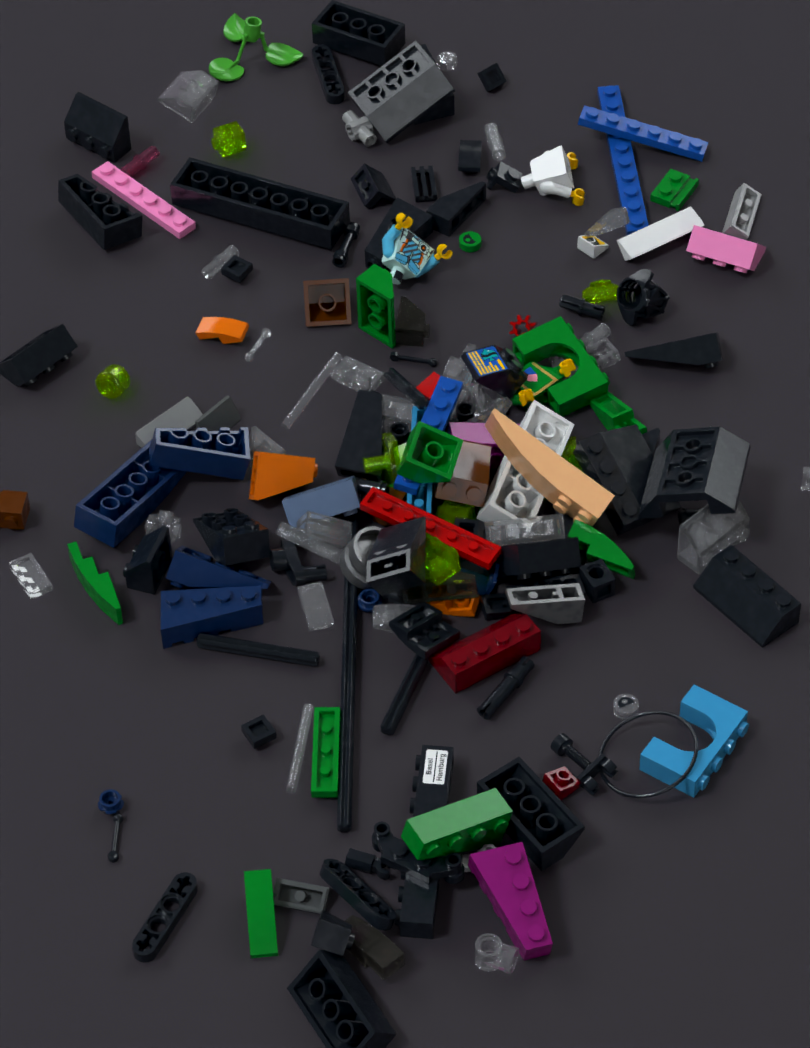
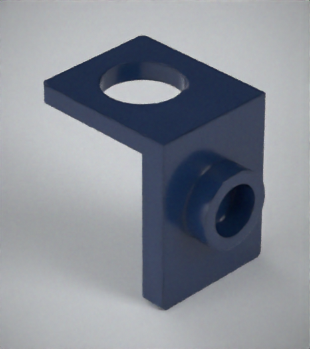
[455,563,500,596]

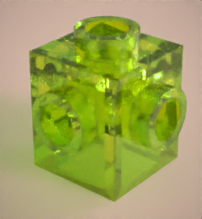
[211,121,246,158]
[436,500,476,524]

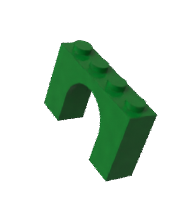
[512,316,610,417]

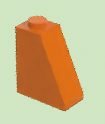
[249,451,318,500]

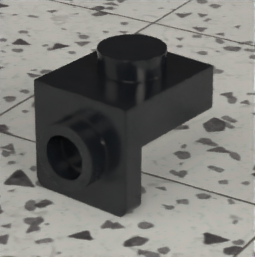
[486,161,523,193]

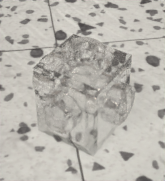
[145,510,182,543]

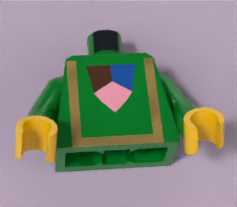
[509,359,576,412]

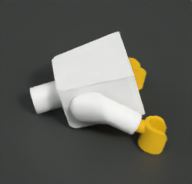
[521,145,585,206]

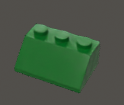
[356,264,396,349]

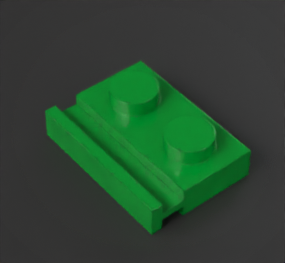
[650,169,699,211]

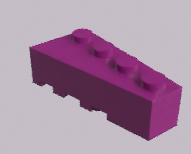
[468,842,553,961]

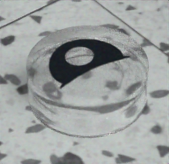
[613,693,639,719]

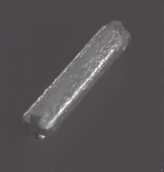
[276,522,343,564]

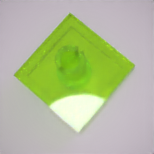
[363,432,400,488]

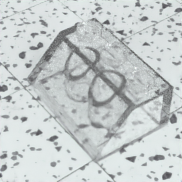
[677,500,750,575]

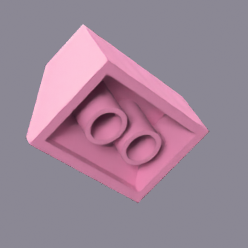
[686,225,766,273]

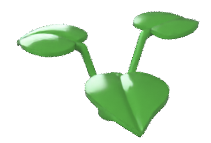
[209,13,303,81]

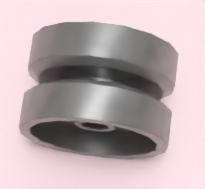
[340,526,383,590]

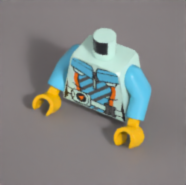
[382,213,453,285]

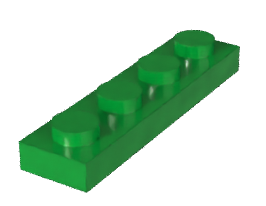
[311,707,340,798]

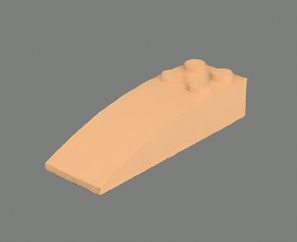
[485,408,615,526]

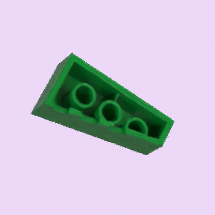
[401,788,513,861]

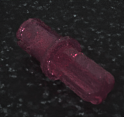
[121,146,160,178]

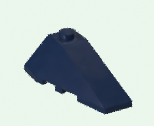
[166,545,272,589]

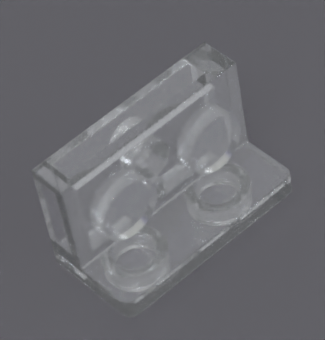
[330,355,385,392]

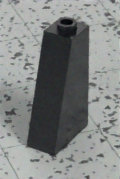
[365,198,433,271]
[335,389,385,482]

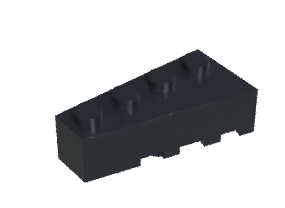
[58,174,143,250]

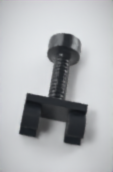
[551,733,618,795]

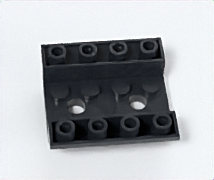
[347,40,455,143]
[638,426,751,519]

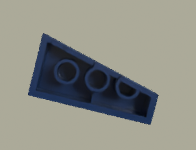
[161,586,263,649]

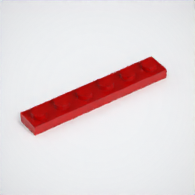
[360,487,501,570]

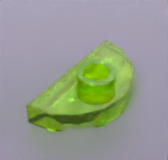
[582,280,627,303]

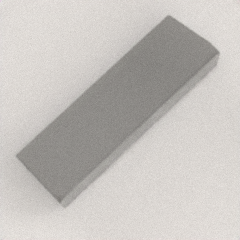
[722,183,762,240]
[135,397,203,448]

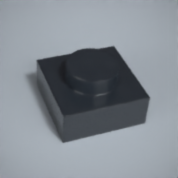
[477,63,506,92]
[221,255,253,283]
[241,714,277,749]

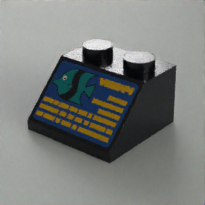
[461,345,527,400]

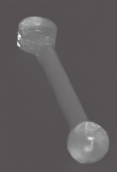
[245,328,271,362]

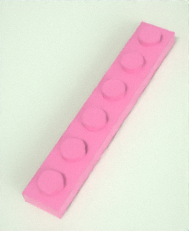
[92,161,196,239]

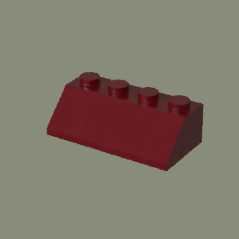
[428,614,541,694]

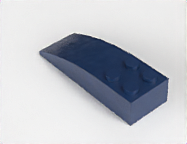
[74,439,187,548]

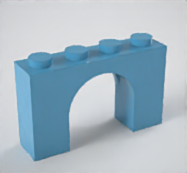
[639,685,749,798]

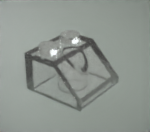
[157,70,219,123]

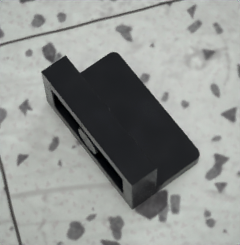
[350,163,396,209]

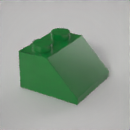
[396,421,463,483]

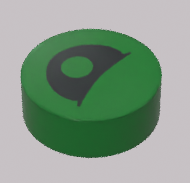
[459,231,481,252]

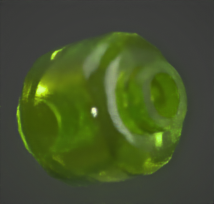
[96,364,130,399]

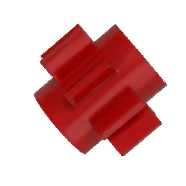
[509,315,538,336]

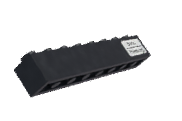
[395,745,454,939]

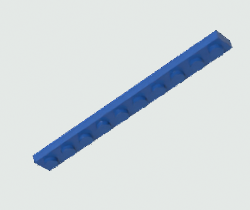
[597,85,649,235]

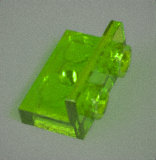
[426,532,461,586]

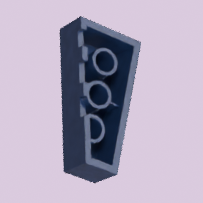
[149,427,250,480]

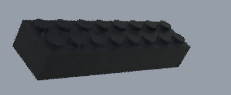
[170,157,350,250]

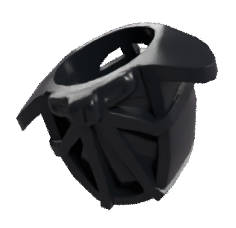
[617,269,670,326]

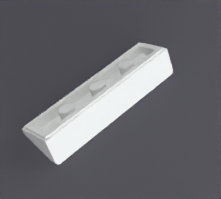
[616,207,704,261]

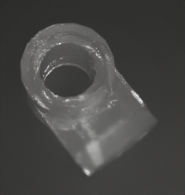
[475,933,519,974]

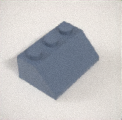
[282,476,361,531]

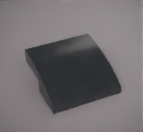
[389,601,460,660]

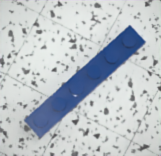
[578,105,708,162]
[394,376,463,496]

